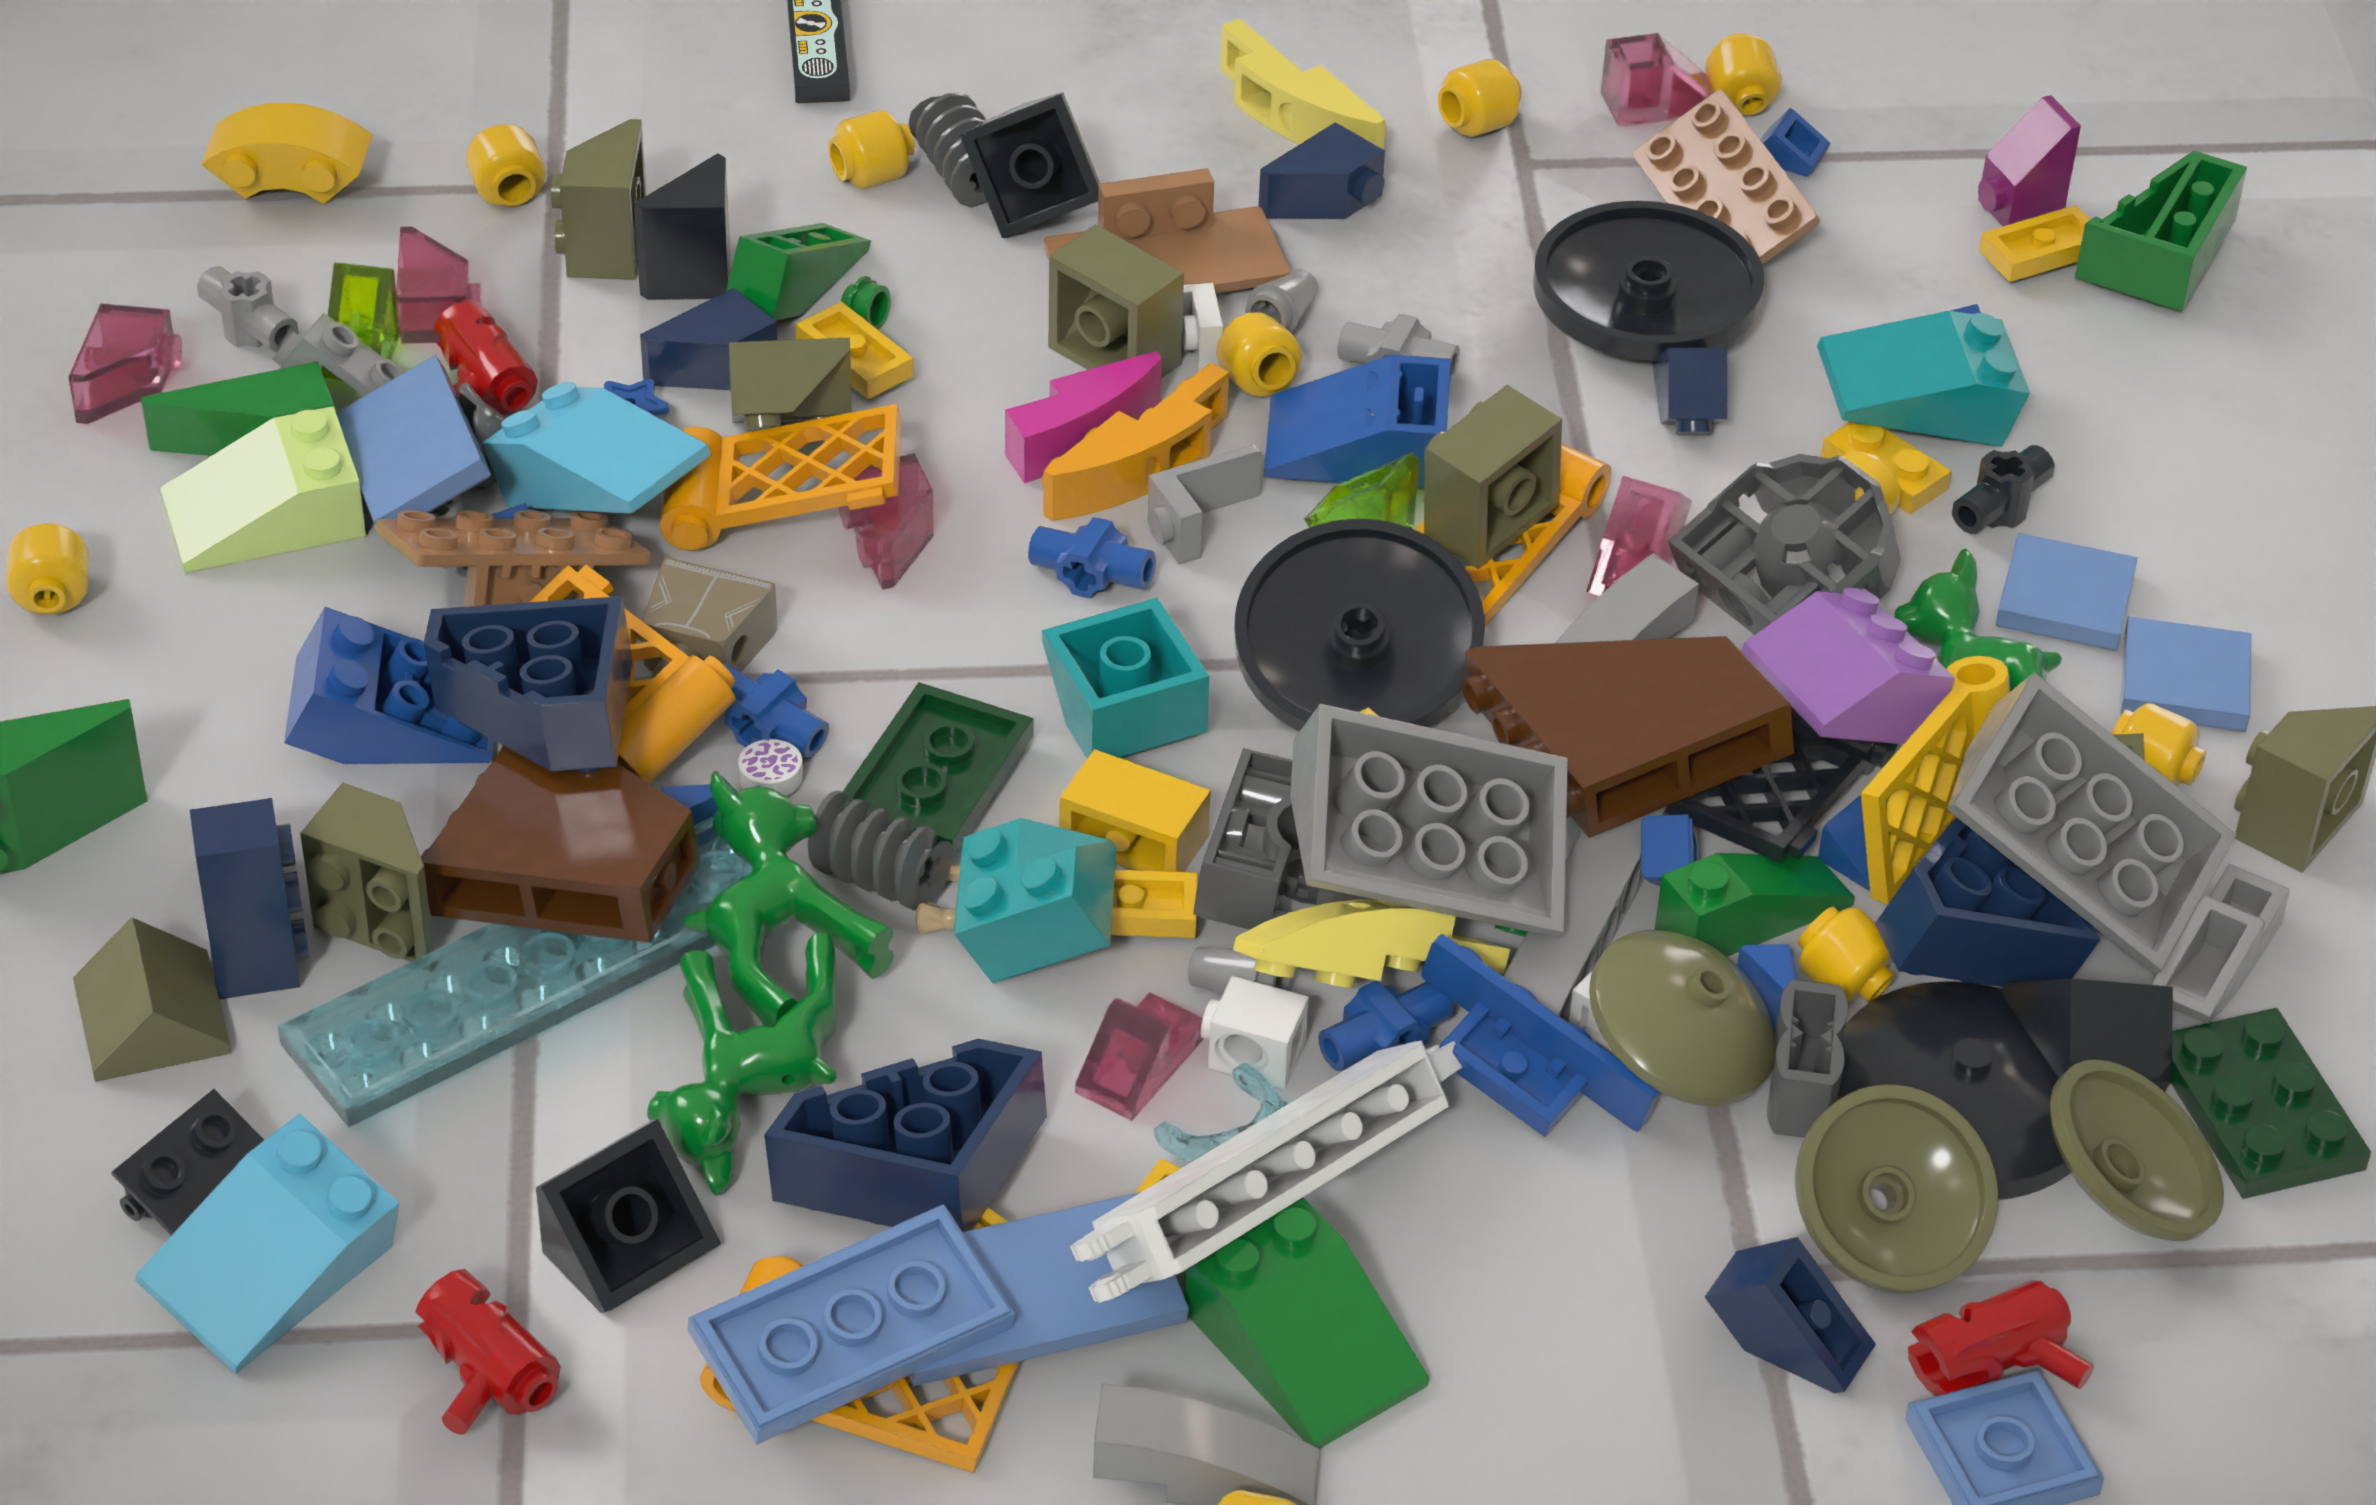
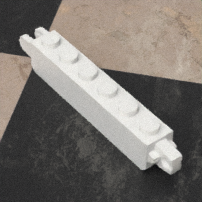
[1070,1040,1462,1303]

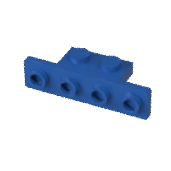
[1421,934,1660,1137]

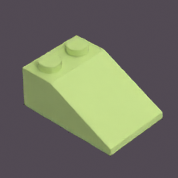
[160,406,366,573]

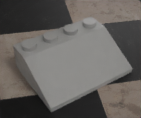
[1947,672,2237,975]
[1290,704,1568,938]

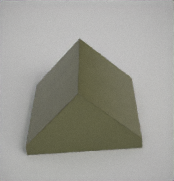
[73,917,232,1082]

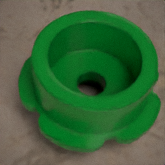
[841,276,891,330]

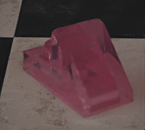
[1075,992,1204,1121]

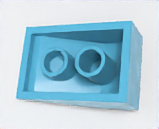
[482,382,711,514]
[135,1113,400,1374]

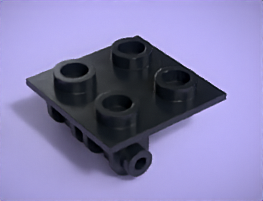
[111,1089,264,1236]

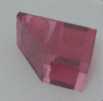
[1600,33,1714,125]
[838,453,934,590]

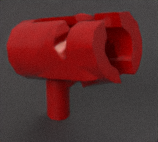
[434,300,538,415]
[415,1269,561,1435]
[1908,1280,2094,1396]

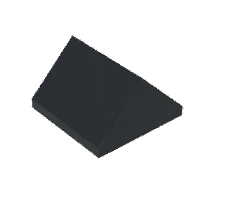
[959,92,1100,238]
[634,153,730,300]
[2000,978,2173,1092]
[536,1119,721,1313]

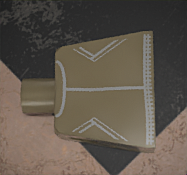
[643,557,777,678]

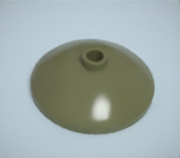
[1589,930,1775,1106]
[2050,1060,2224,1241]
[1795,1085,1998,1293]

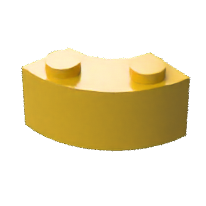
[201,103,372,204]

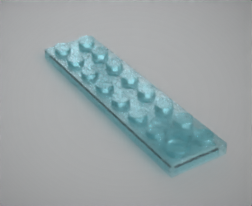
[278,816,752,1127]

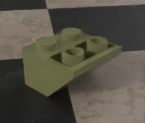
[300,782,435,968]

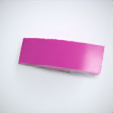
[1005,351,1162,483]

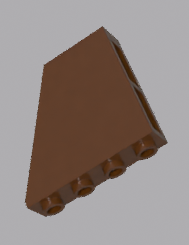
[1462,636,1794,838]
[421,745,701,943]

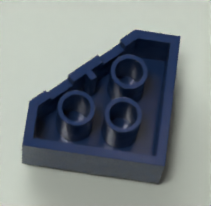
[423,596,633,773]
[189,798,310,999]
[1875,817,2100,987]
[764,1038,1047,1232]

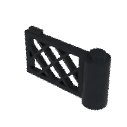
[1665,706,1897,863]

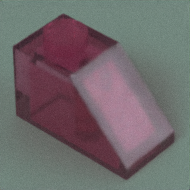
[396,226,483,344]
[68,303,182,424]
[1586,476,1692,596]

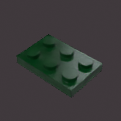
[842,682,1034,858]
[2171,1008,2371,1199]

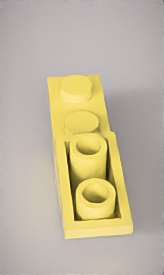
[1220,18,1386,150]
[1233,899,1510,988]

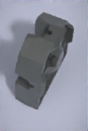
[1668,454,1901,635]
[1193,748,1370,930]

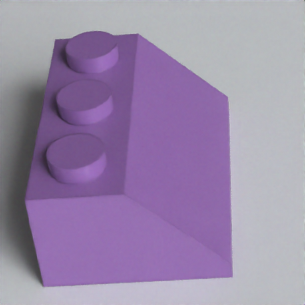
[1741,588,1955,744]

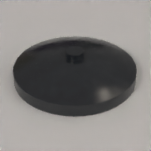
[1533,201,1764,361]
[1234,519,1485,731]
[1838,981,2071,1200]

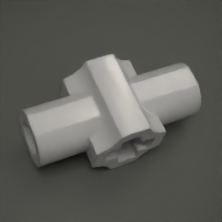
[197,266,299,352]
[1337,314,1460,382]

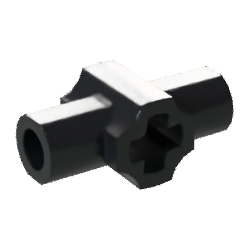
[1952,445,2055,534]

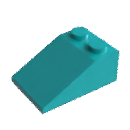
[1817,310,2030,447]

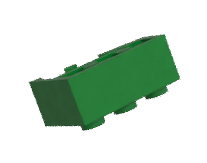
[2075,151,2247,311]

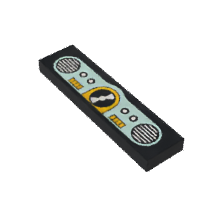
[787,0,850,103]

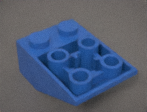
[1264,355,1451,489]
[284,607,495,764]

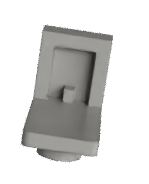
[272,312,405,396]
[1147,445,1262,564]

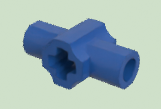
[1028,517,1156,598]
[722,663,829,759]
[1318,980,1454,1071]

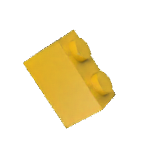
[1059,749,1211,872]

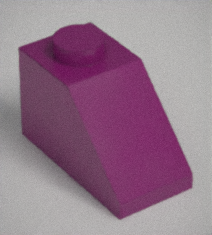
[1978,95,2081,226]

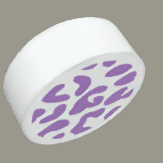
[738,739,803,796]

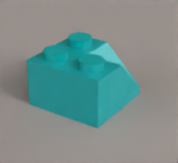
[1042,598,1210,758]
[954,818,1116,983]

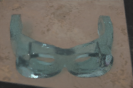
[1154,1063,1289,1162]

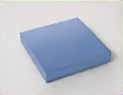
[1996,533,2138,651]
[2120,616,2252,732]
[1905,1369,2104,1505]

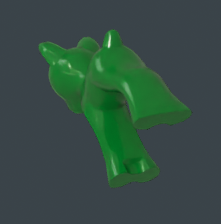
[1894,549,2062,692]
[683,770,894,1026]
[647,932,837,1195]

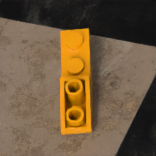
[1042,362,1229,521]

